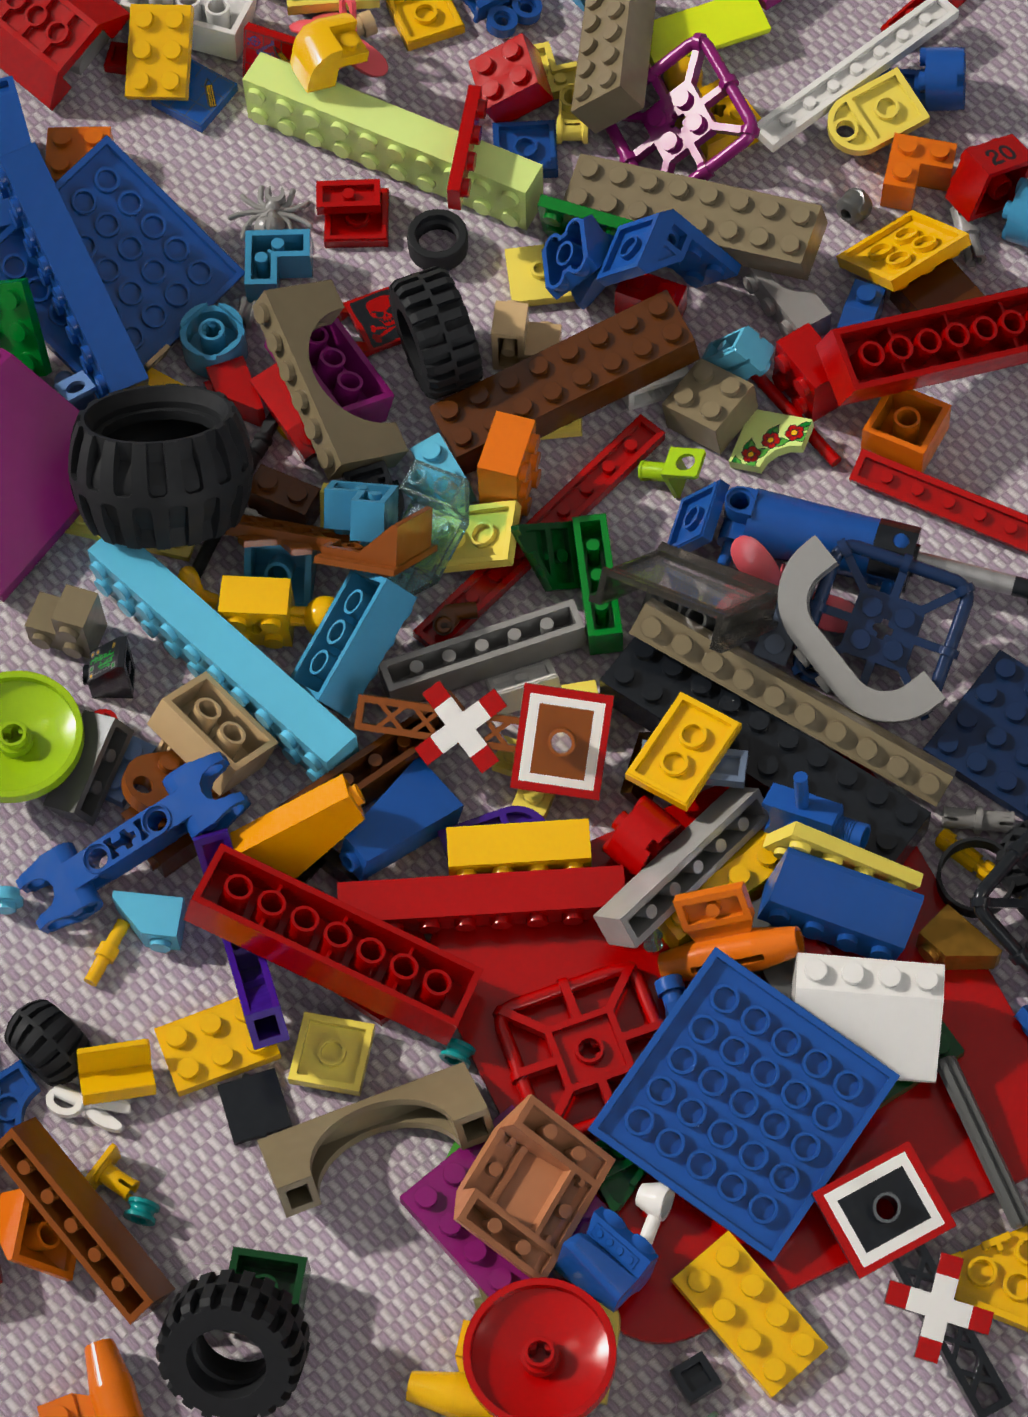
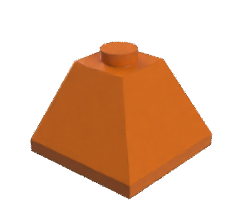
[0,1189,77,1282]

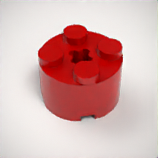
[602,795,685,877]

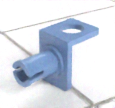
[54,370,97,411]

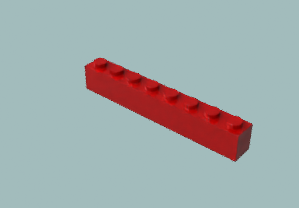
[337,865,625,934]

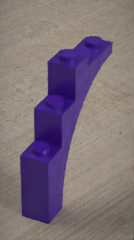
[193,827,290,1050]

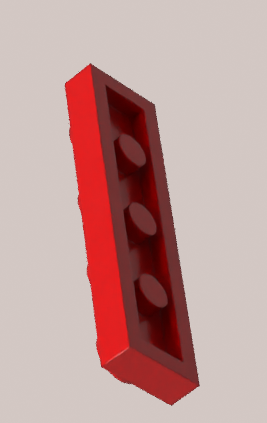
[447,85,487,210]

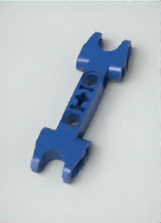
[16,751,251,934]

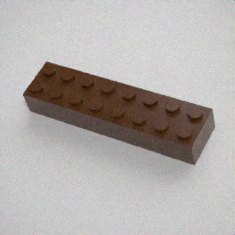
[429,289,700,475]

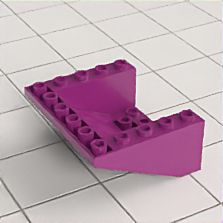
[0,347,80,602]

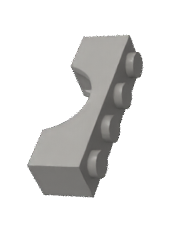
[738,266,832,337]

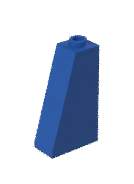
[339,757,464,881]

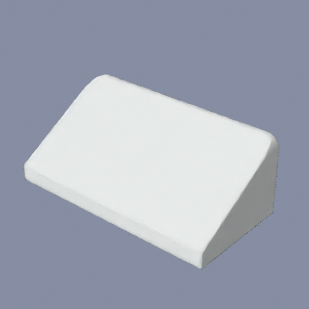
[485,660,561,715]

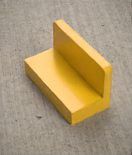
[76,1039,156,1106]

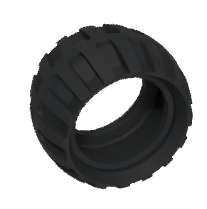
[68,384,253,550]

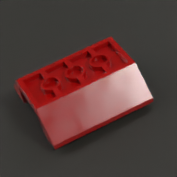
[0,0,130,111]

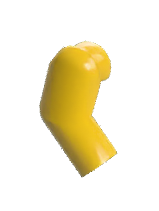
[177,566,219,609]

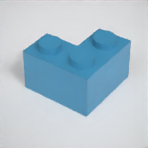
[244,229,313,302]
[324,480,399,546]

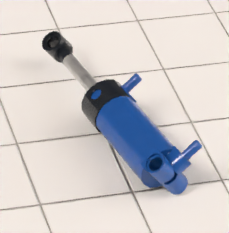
[716,486,1028,605]

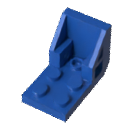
[596,209,742,288]

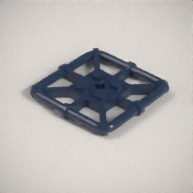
[791,538,976,721]

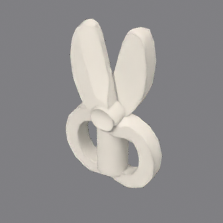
[46,1076,131,1133]

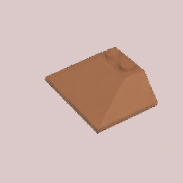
[454,1094,616,1278]

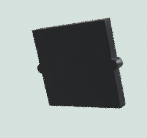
[217,1068,292,1145]

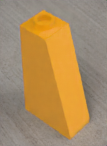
[230,774,365,879]

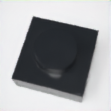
[669,1351,722,1406]

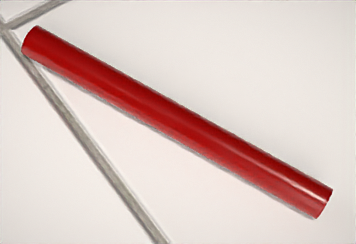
[750,374,842,467]

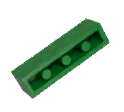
[572,513,624,655]

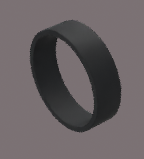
[936,837,1016,918]

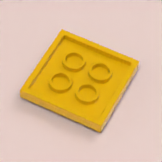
[836,210,972,292]

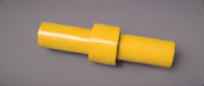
[84,919,130,987]

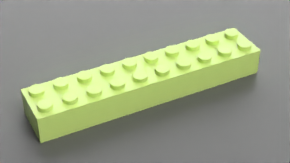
[242,52,543,231]

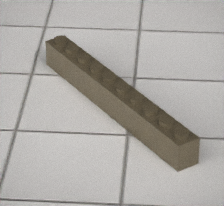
[629,598,957,807]

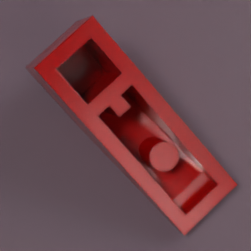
[249,363,317,463]

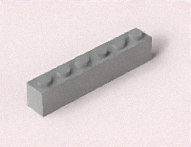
[378,599,585,710]
[593,787,769,948]

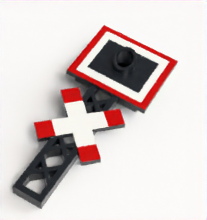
[811,1141,1013,1417]

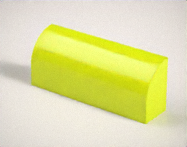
[649,0,771,66]

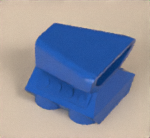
[541,214,614,310]
[554,1206,659,1313]

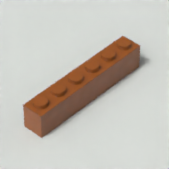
[0,1117,175,1325]

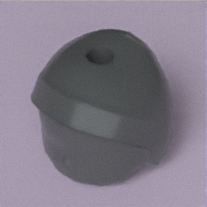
[836,188,873,224]

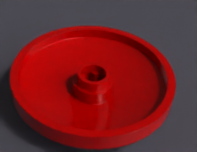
[462,1277,617,1417]

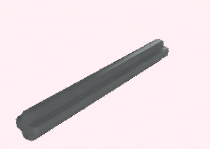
[937,1055,1028,1229]

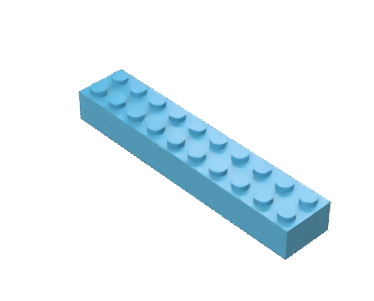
[87,538,359,782]

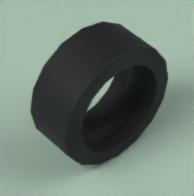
[407,209,469,271]

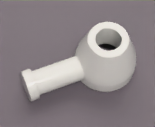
[635,1182,675,1245]

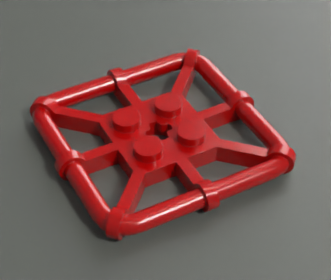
[492,961,664,1136]

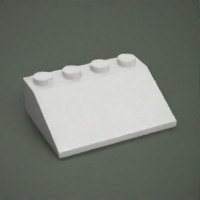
[791,952,945,1083]

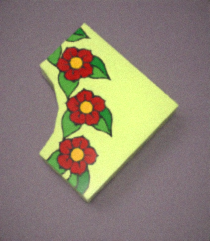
[729,409,814,474]

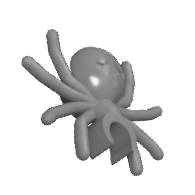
[228,185,313,241]

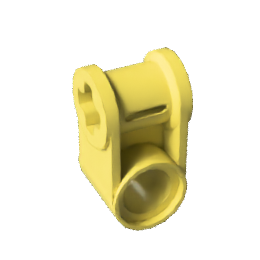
[556,83,589,144]

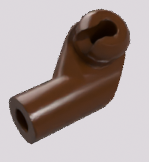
[432,601,478,636]

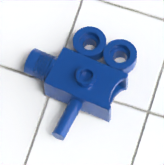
[461,0,542,38]
[762,771,871,849]

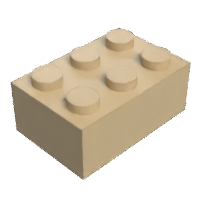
[147,671,279,796]

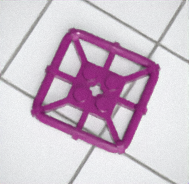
[605,33,760,181]

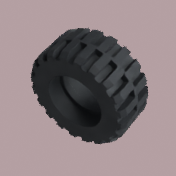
[388,266,483,400]
[156,1269,310,1417]

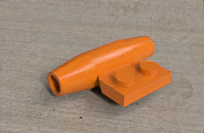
[658,881,805,981]
[37,1339,144,1417]

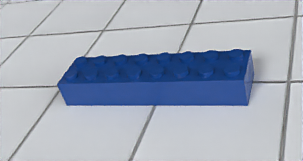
[0,142,149,399]

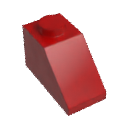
[203,356,265,427]

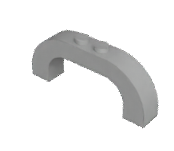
[778,535,947,724]

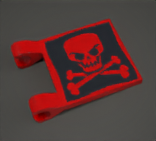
[337,286,401,357]

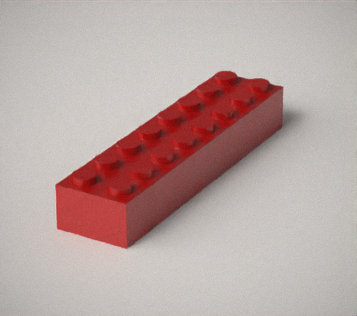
[816,286,1028,406]
[183,843,484,1046]

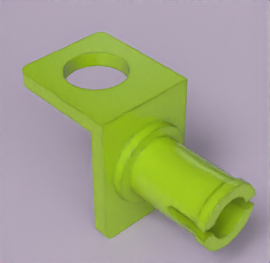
[638,447,706,499]

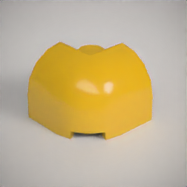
[290,13,369,93]

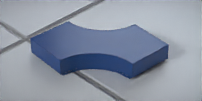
[0,1060,41,1139]

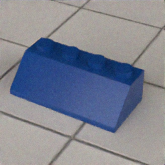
[757,847,924,960]

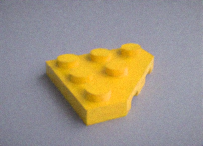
[951,1225,1028,1332]

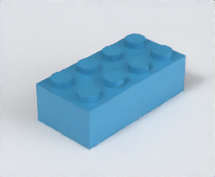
[290,570,418,719]

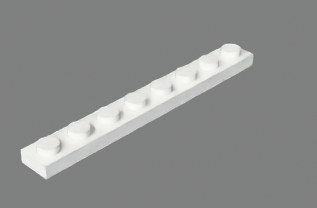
[757,0,959,153]

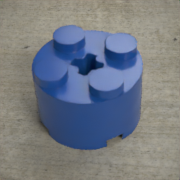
[919,47,966,111]

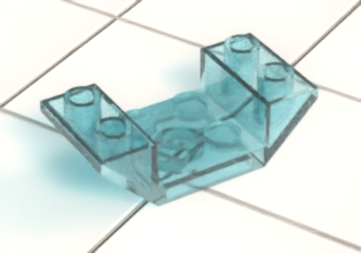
[386,459,470,596]

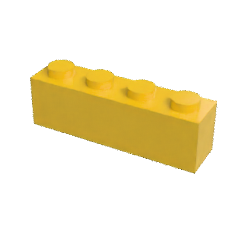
[446,818,592,876]

